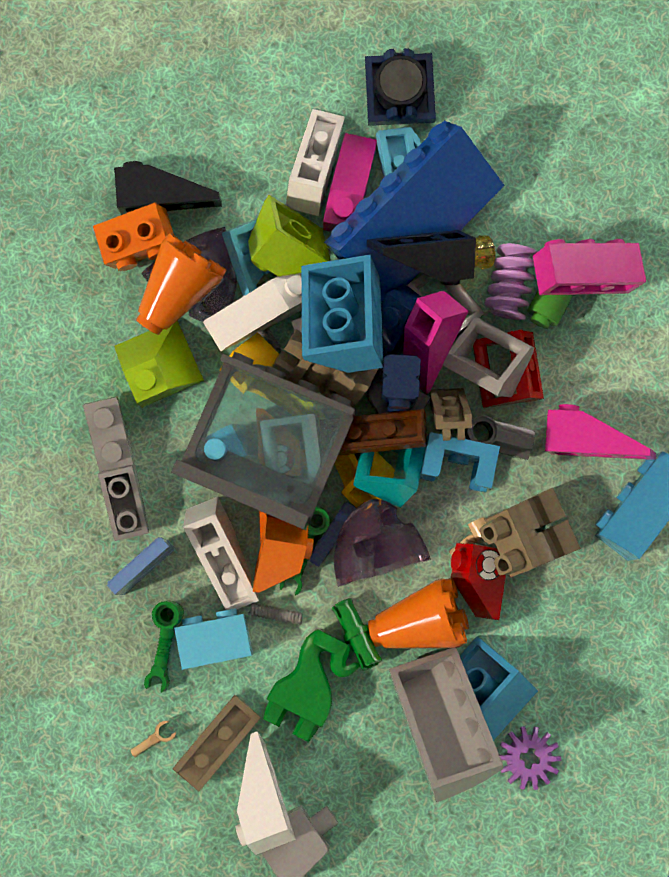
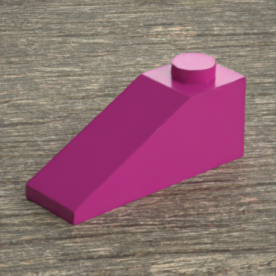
[323,133,377,232]
[545,404,656,460]

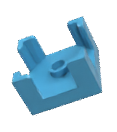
[420,432,500,493]

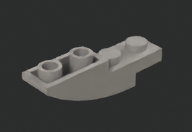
[83,396,149,541]

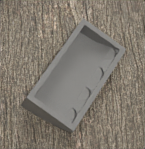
[389,648,504,802]

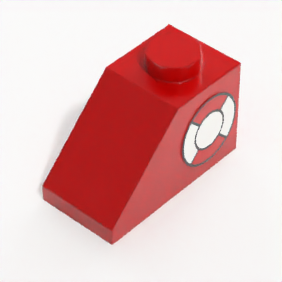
[451,543,506,620]

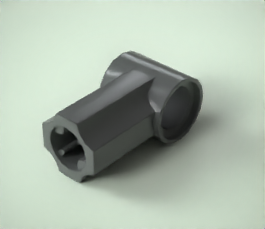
[465,415,535,460]

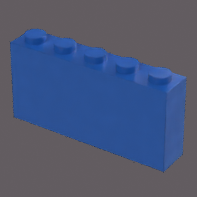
[324,120,505,303]

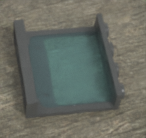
[171,352,356,530]

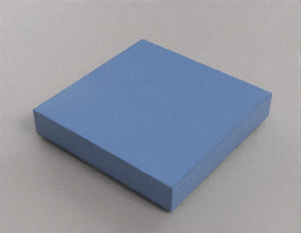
[107,537,176,595]

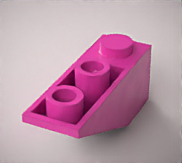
[403,291,469,394]

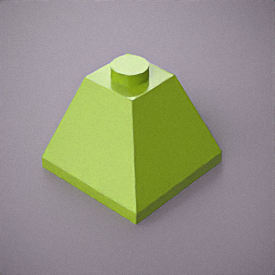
[248,195,331,277]
[114,321,204,408]

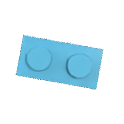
[174,608,253,670]

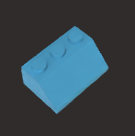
[301,255,383,373]
[595,451,669,561]
[460,636,538,741]

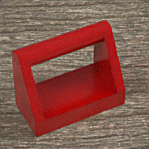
[473,330,544,408]

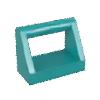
[353,436,428,508]

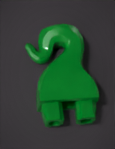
[263,629,360,742]

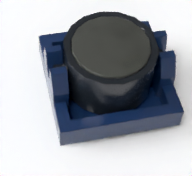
[365,48,436,126]

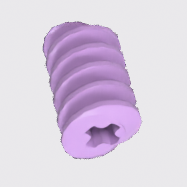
[484,243,538,320]

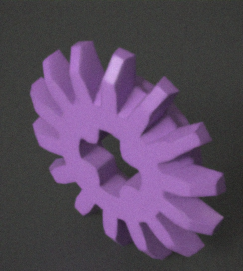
[499,726,561,790]

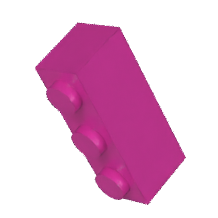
[533,239,646,295]

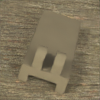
[429,388,472,441]
[172,695,261,792]

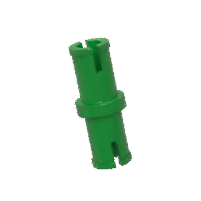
[332,598,382,671]

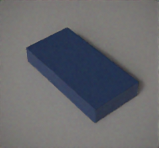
[308,502,358,568]

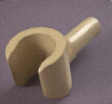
[449,517,486,555]
[130,721,176,757]

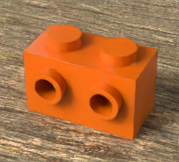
[93,203,174,271]

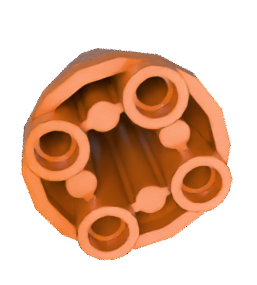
[136,233,227,335]
[368,578,469,649]

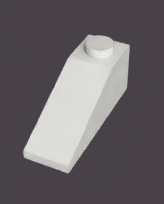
[286,109,345,216]
[203,273,302,352]
[183,497,259,610]
[235,731,296,855]

